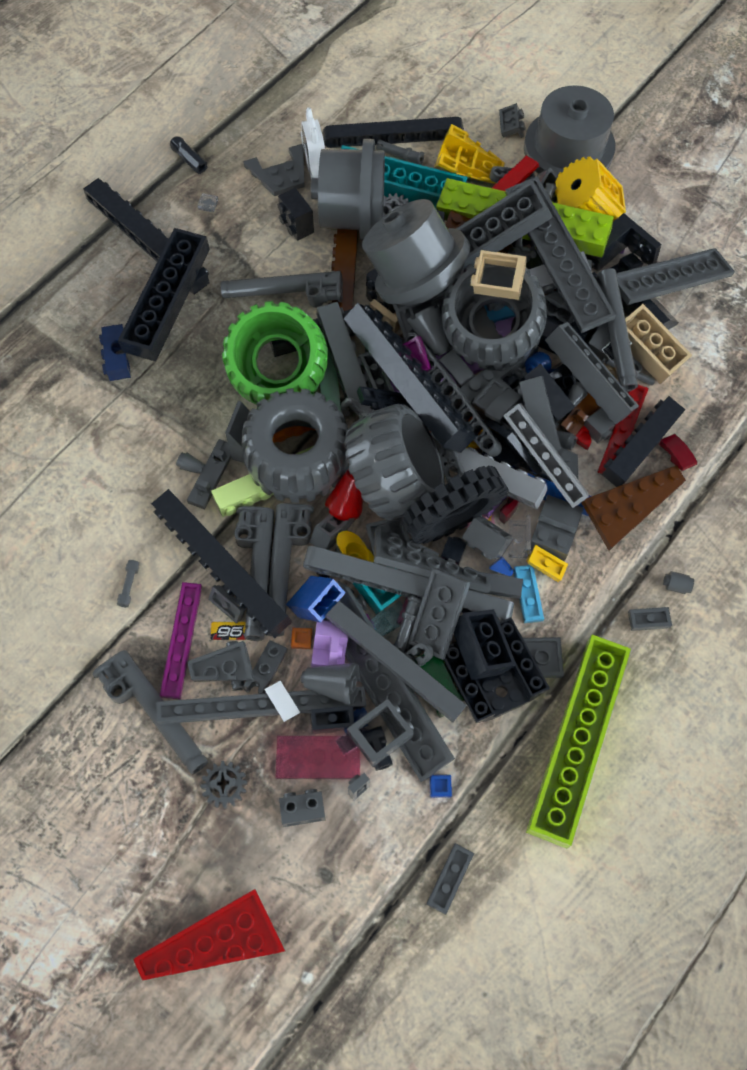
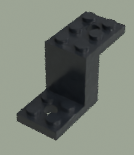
[585,213,662,271]

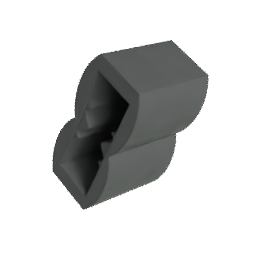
[545,291,575,323]

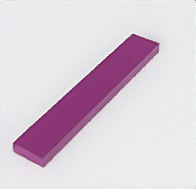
[160,582,203,700]

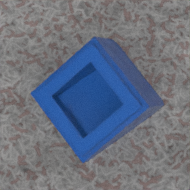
[489,556,514,577]

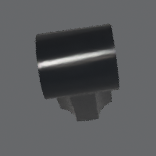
[361,726,393,771]

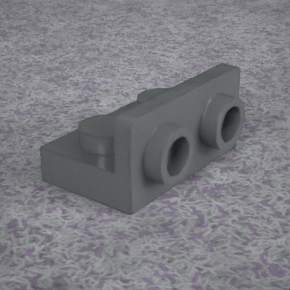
[499,103,526,138]

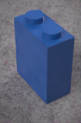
[286,576,346,623]

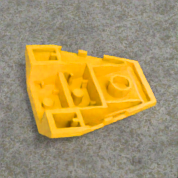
[434,124,505,184]

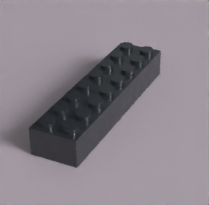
[118,228,210,362]

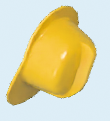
[336,531,374,562]

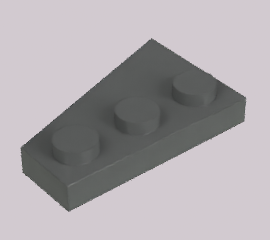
[187,641,255,682]

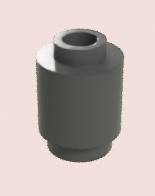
[663,571,694,594]

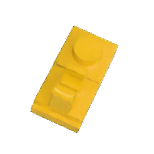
[526,545,568,582]

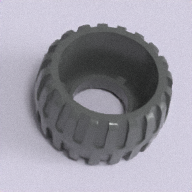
[442,264,547,370]
[242,388,349,503]
[345,404,445,520]

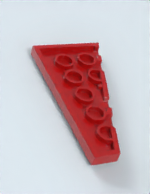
[133,889,286,981]

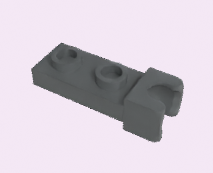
[244,640,288,694]

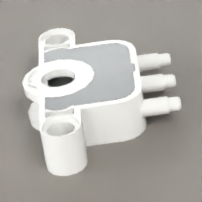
[301,107,325,179]

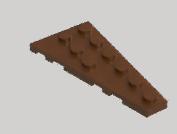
[581,465,686,551]

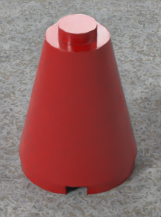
[325,469,363,521]

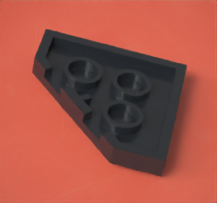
[484,418,543,476]

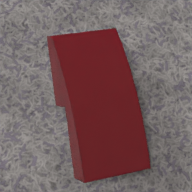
[659,434,698,471]
[499,497,520,524]

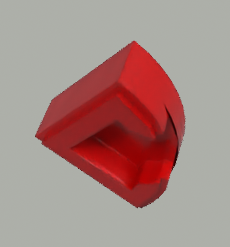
[575,425,592,451]

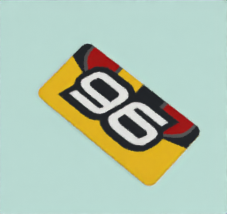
[210,622,247,640]

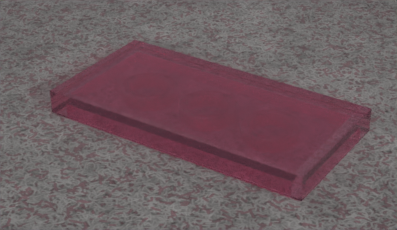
[275,736,360,779]

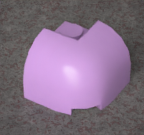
[311,620,348,667]

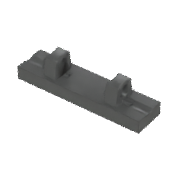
[187,439,231,510]

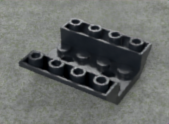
[444,617,550,723]

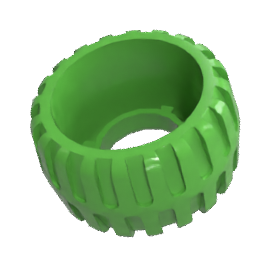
[222,301,328,405]

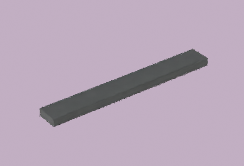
[325,601,467,723]

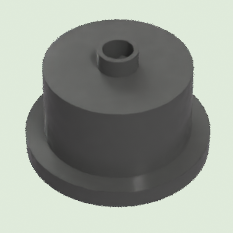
[524,85,616,175]
[311,139,385,240]
[362,199,470,306]

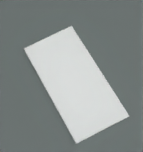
[264,681,300,722]

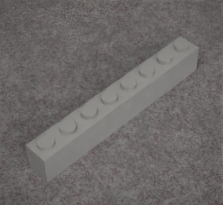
[428,429,548,509]

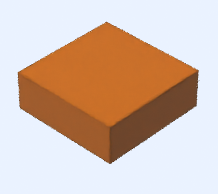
[291,627,313,649]

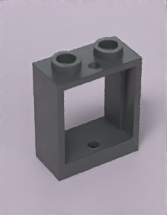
[347,699,414,767]

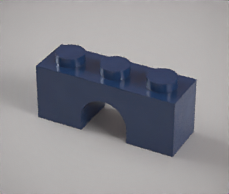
[99,324,131,381]

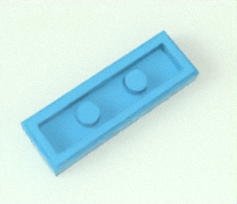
[513,565,544,623]

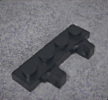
[357,386,420,418]

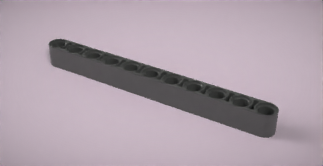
[303,546,514,622]

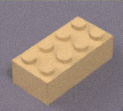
[625,304,692,384]

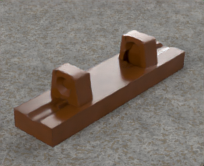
[558,392,599,436]

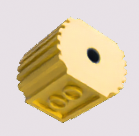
[555,157,626,222]

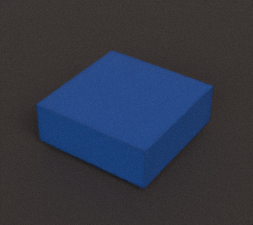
[430,775,452,798]

